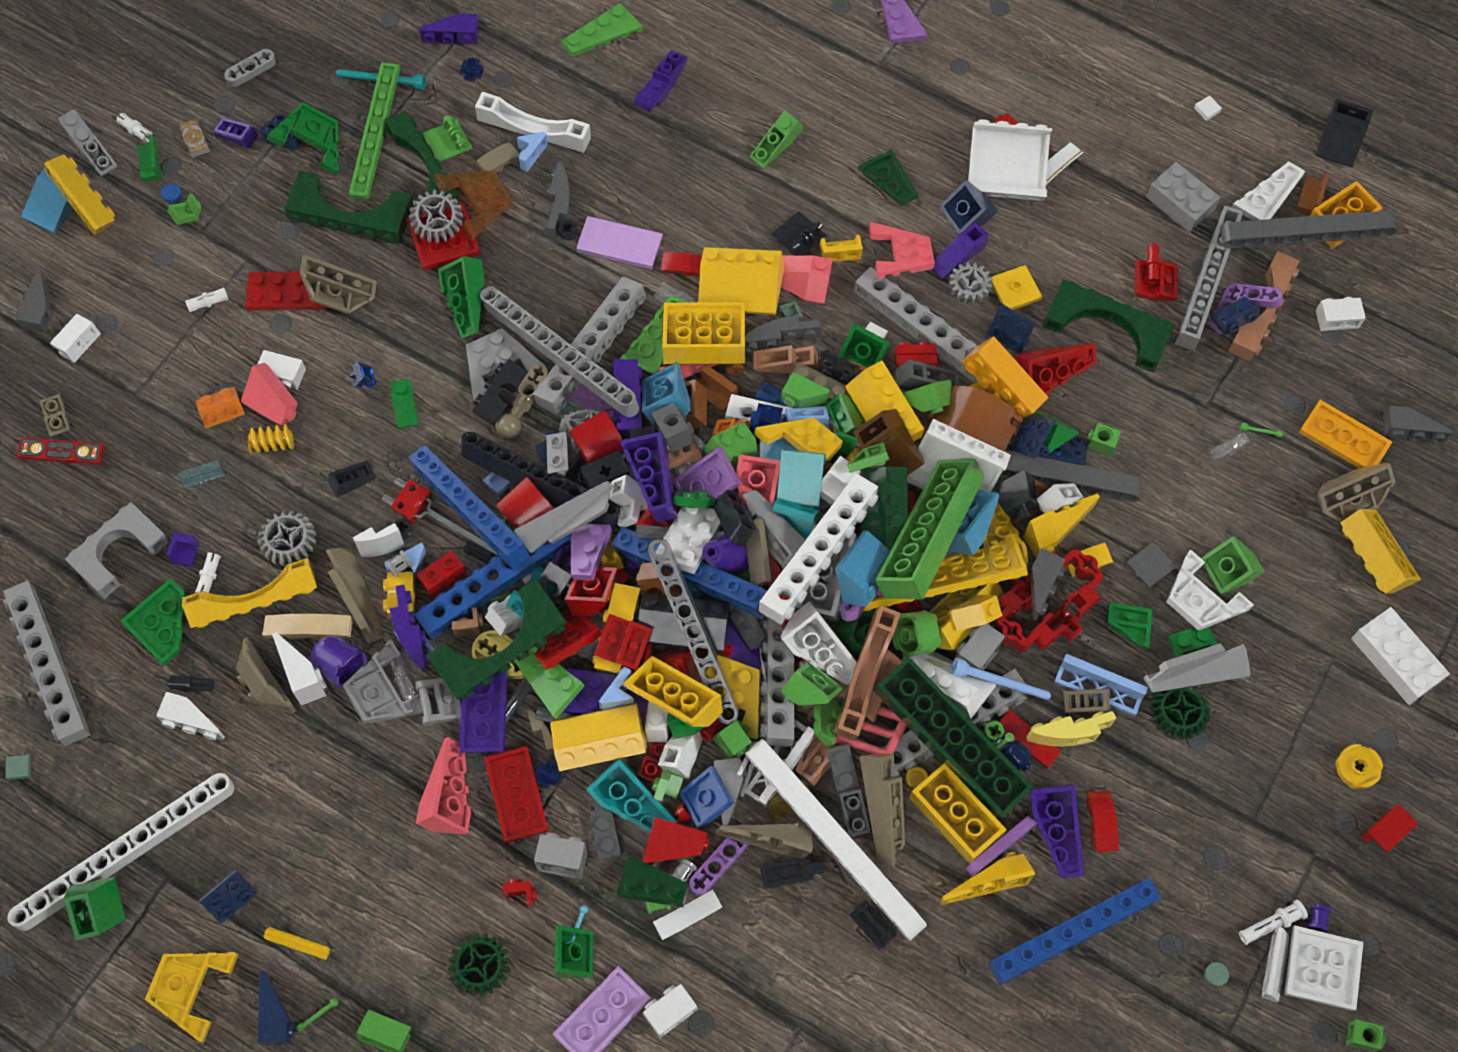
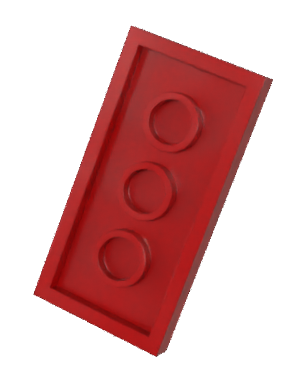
[245,271,327,311]
[484,746,549,844]

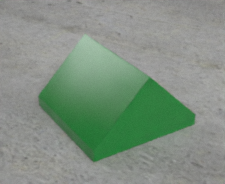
[838,323,890,368]
[1032,411,1079,453]
[555,925,593,978]

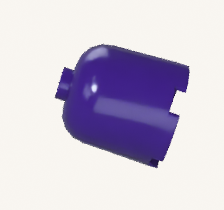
[310,635,367,689]

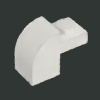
[609,475,648,528]

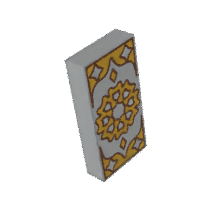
[178,118,210,158]

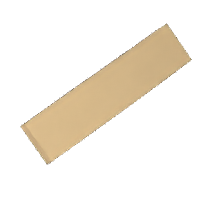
[262,614,353,641]

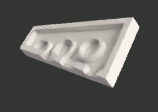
[1231,162,1305,220]

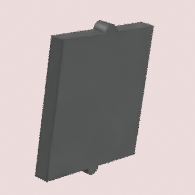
[1126,542,1177,589]

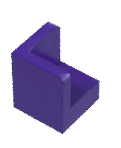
[167,532,200,567]

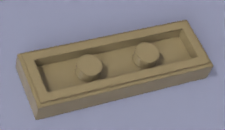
[746,518,771,587]

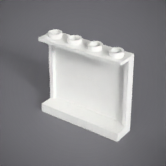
[968,120,1052,202]
[907,419,1011,492]

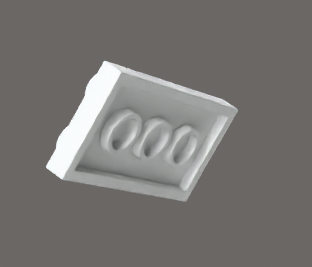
[655,506,722,574]

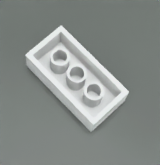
[1351,607,1450,705]

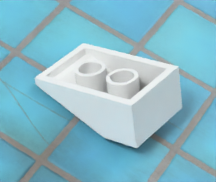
[272,633,327,705]

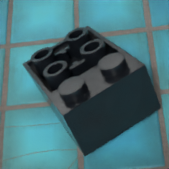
[1315,98,1373,168]

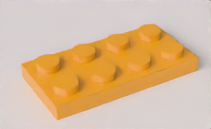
[1298,400,1392,468]

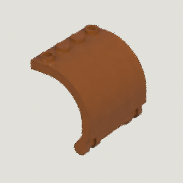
[914,386,1024,452]

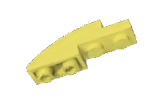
[1026,711,1117,747]

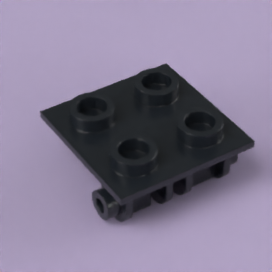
[771,211,827,256]
[819,351,862,385]

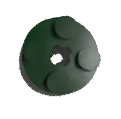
[836,611,874,656]

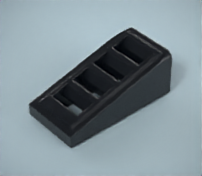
[328,461,376,497]

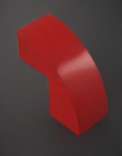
[1086,791,1119,852]

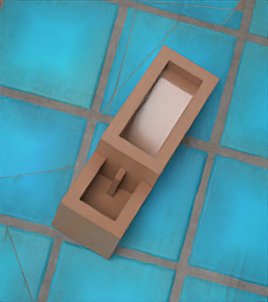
[753,345,818,373]

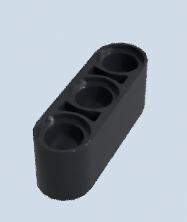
[714,490,756,546]

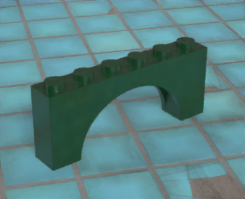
[284,170,414,244]
[1042,279,1175,373]
[427,579,568,701]

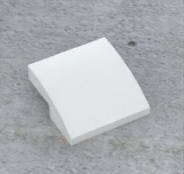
[353,523,405,557]

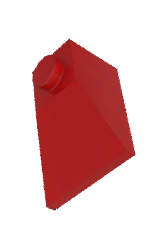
[565,567,619,617]

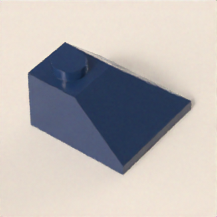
[939,180,998,234]

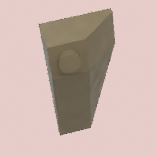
[715,823,813,859]

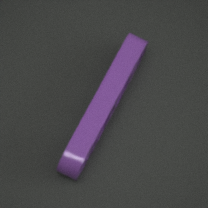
[966,815,1037,877]
[689,824,749,896]

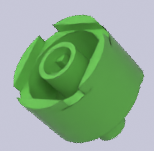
[892,611,942,657]

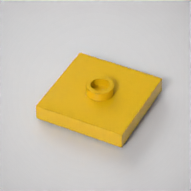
[990,265,1042,310]

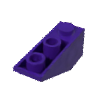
[419,13,479,45]
[932,222,989,280]

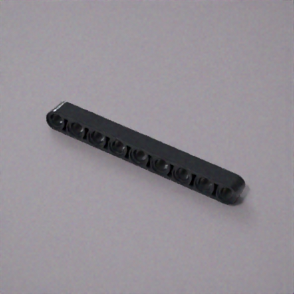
[461,432,620,530]

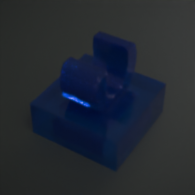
[349,362,377,388]

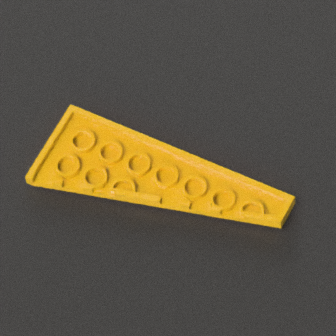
[863,533,1028,611]

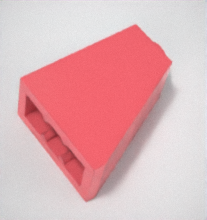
[241,363,298,425]

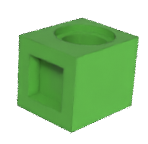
[1087,423,1121,457]
[1346,1019,1386,1052]

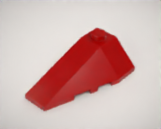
[1015,343,1096,395]

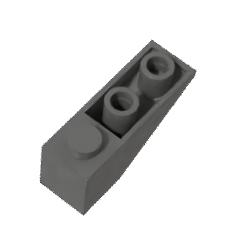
[16,268,53,334]
[1383,406,1453,443]
[1030,548,1066,621]

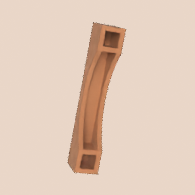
[1228,251,1300,362]
[833,605,901,740]

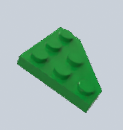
[121,578,186,666]

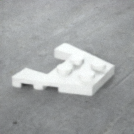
[1166,550,1254,631]

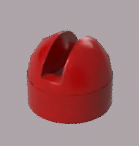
[674,802,692,822]

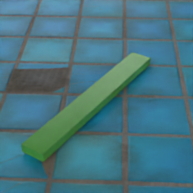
[348,62,401,200]

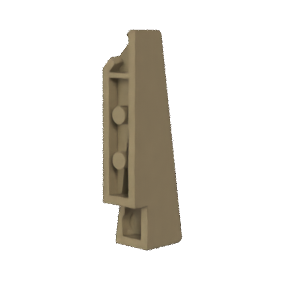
[326,547,384,645]
[860,754,905,867]

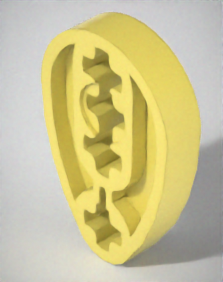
[472,630,525,679]

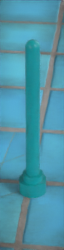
[336,69,426,90]

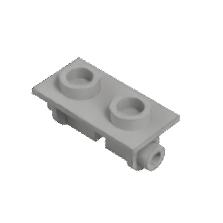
[546,432,568,477]

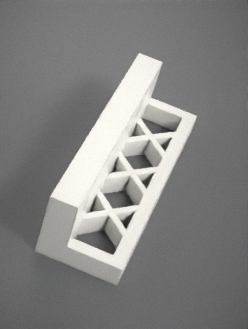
[744,719,816,807]

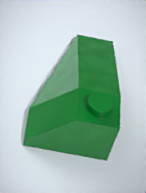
[438,256,484,339]

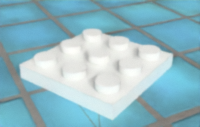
[1284,926,1363,1011]

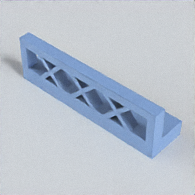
[1054,654,1148,717]

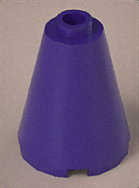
[702,534,749,576]

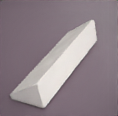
[1261,927,1289,1002]

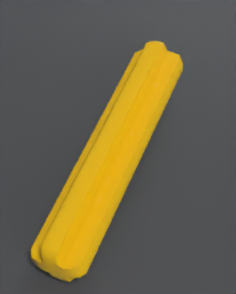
[264,927,330,960]

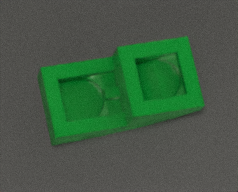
[830,431,858,461]

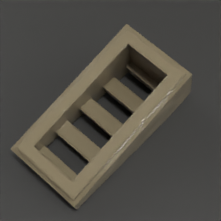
[1063,689,1111,713]

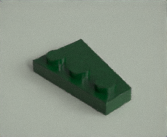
[858,150,918,206]
[617,855,689,908]

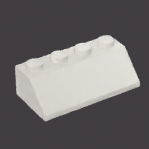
[901,651,996,719]

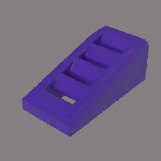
[213,117,258,149]

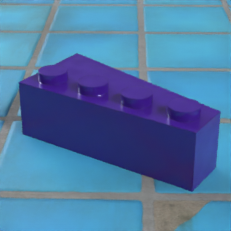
[612,359,644,440]
[620,432,677,522]

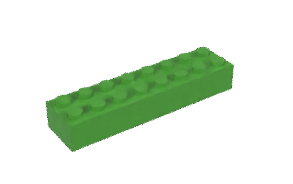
[875,459,984,599]

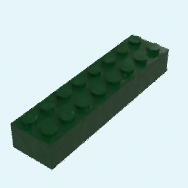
[873,656,1034,819]

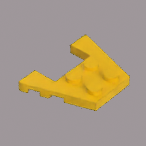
[754,417,843,464]
[700,655,761,740]
[145,952,238,1043]

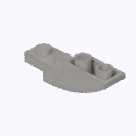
[58,109,118,177]

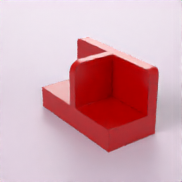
[1361,804,1418,852]

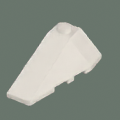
[781,601,857,685]

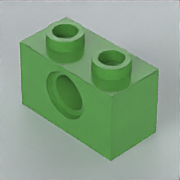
[713,720,752,759]

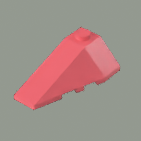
[781,256,833,305]
[736,455,780,511]
[416,737,471,835]

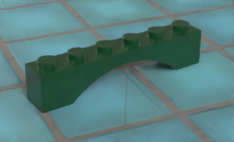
[385,111,459,207]

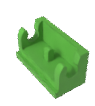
[357,1009,411,1052]

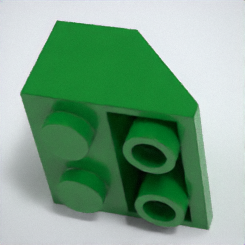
[64,876,126,940]

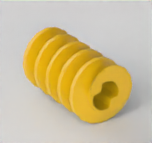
[248,424,294,454]

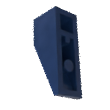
[258,971,295,1046]

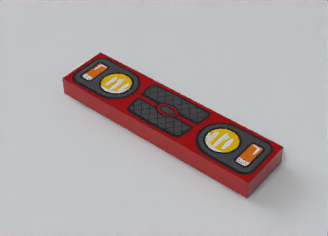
[16,438,105,465]

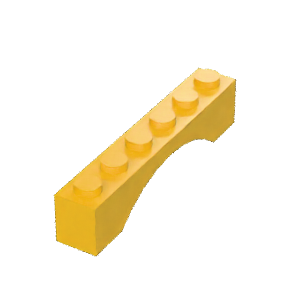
[182,558,317,628]

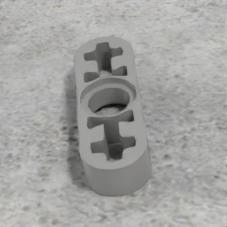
[224,49,276,87]

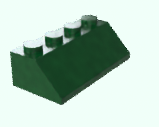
[860,467,907,551]

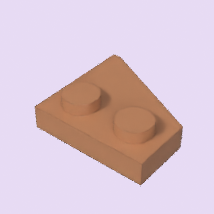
[796,726,835,786]

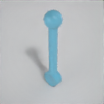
[566,905,588,944]

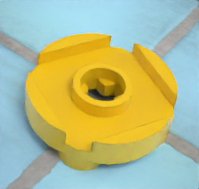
[1335,744,1383,789]

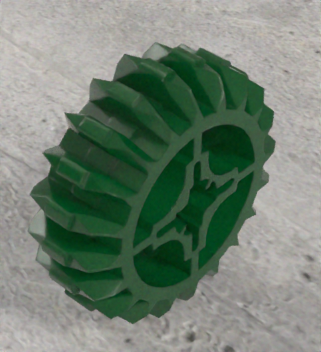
[1150,687,1210,740]
[448,933,511,997]

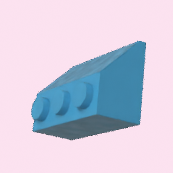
[835,530,890,607]

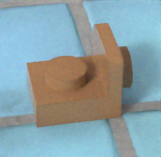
[452,607,484,637]

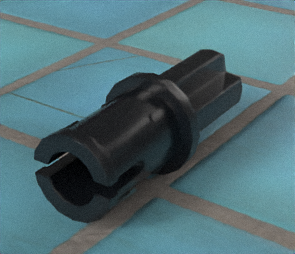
[168,675,214,692]

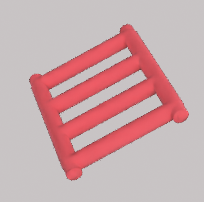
[834,706,907,755]

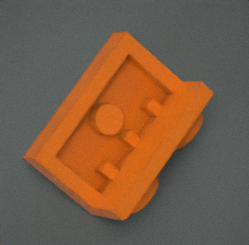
[195,386,245,428]

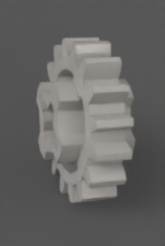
[948,262,992,304]

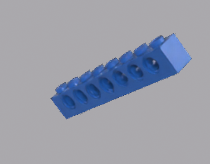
[408,445,530,569]
[611,527,767,619]
[414,535,571,640]
[988,878,1161,986]

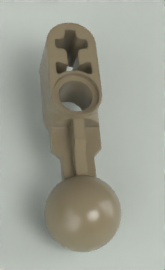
[495,364,549,439]

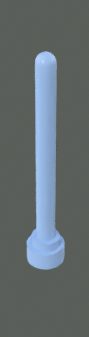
[951,658,1051,700]

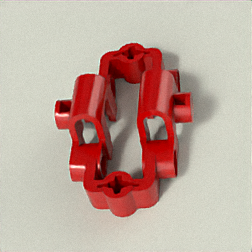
[994,550,1103,653]

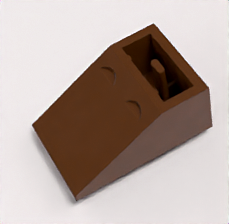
[853,409,925,476]

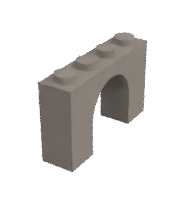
[65,502,169,599]

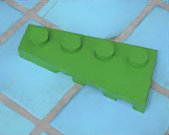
[561,3,643,57]
[514,647,585,719]

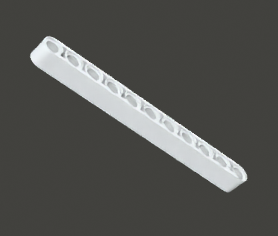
[745,739,927,941]
[7,773,234,931]

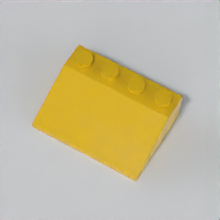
[698,247,785,315]
[662,302,745,364]

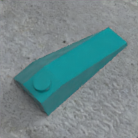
[586,758,678,833]

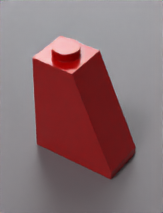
[642,816,710,863]

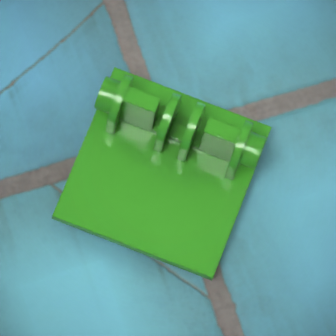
[423,115,473,162]

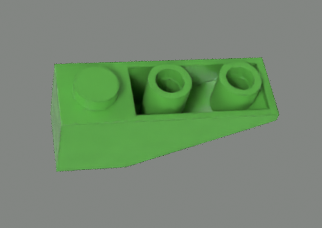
[749,110,805,168]

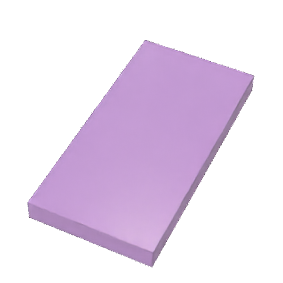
[576,216,663,270]
[552,966,651,1052]

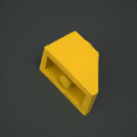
[948,595,1002,631]

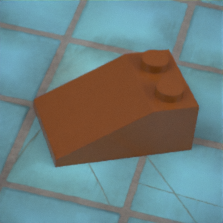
[641,379,707,429]

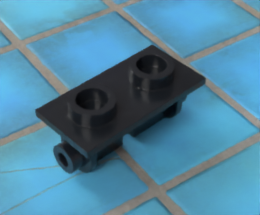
[849,900,896,950]

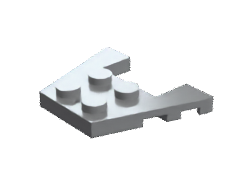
[466,328,544,400]
[343,640,432,724]

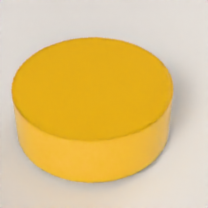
[905,767,928,790]

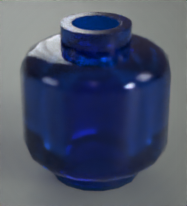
[1000,740,1033,772]

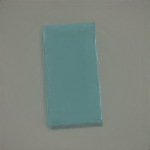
[178,460,225,488]

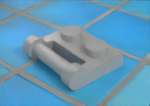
[415,678,461,726]

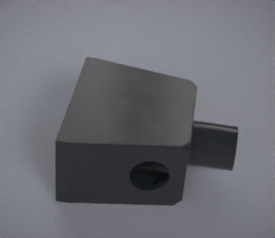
[991,470,1039,524]

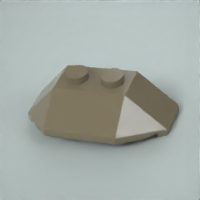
[300,254,377,314]
[1317,463,1395,522]
[236,637,296,713]

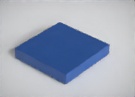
[679,766,734,829]

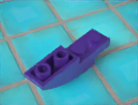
[634,50,688,112]
[390,585,430,672]

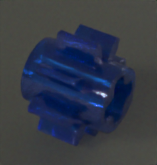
[460,57,484,82]
[535,760,562,789]

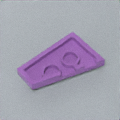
[881,0,928,44]
[571,524,612,581]

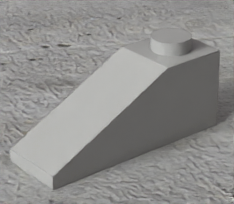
[714,757,747,826]

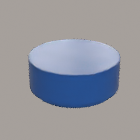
[161,184,182,204]

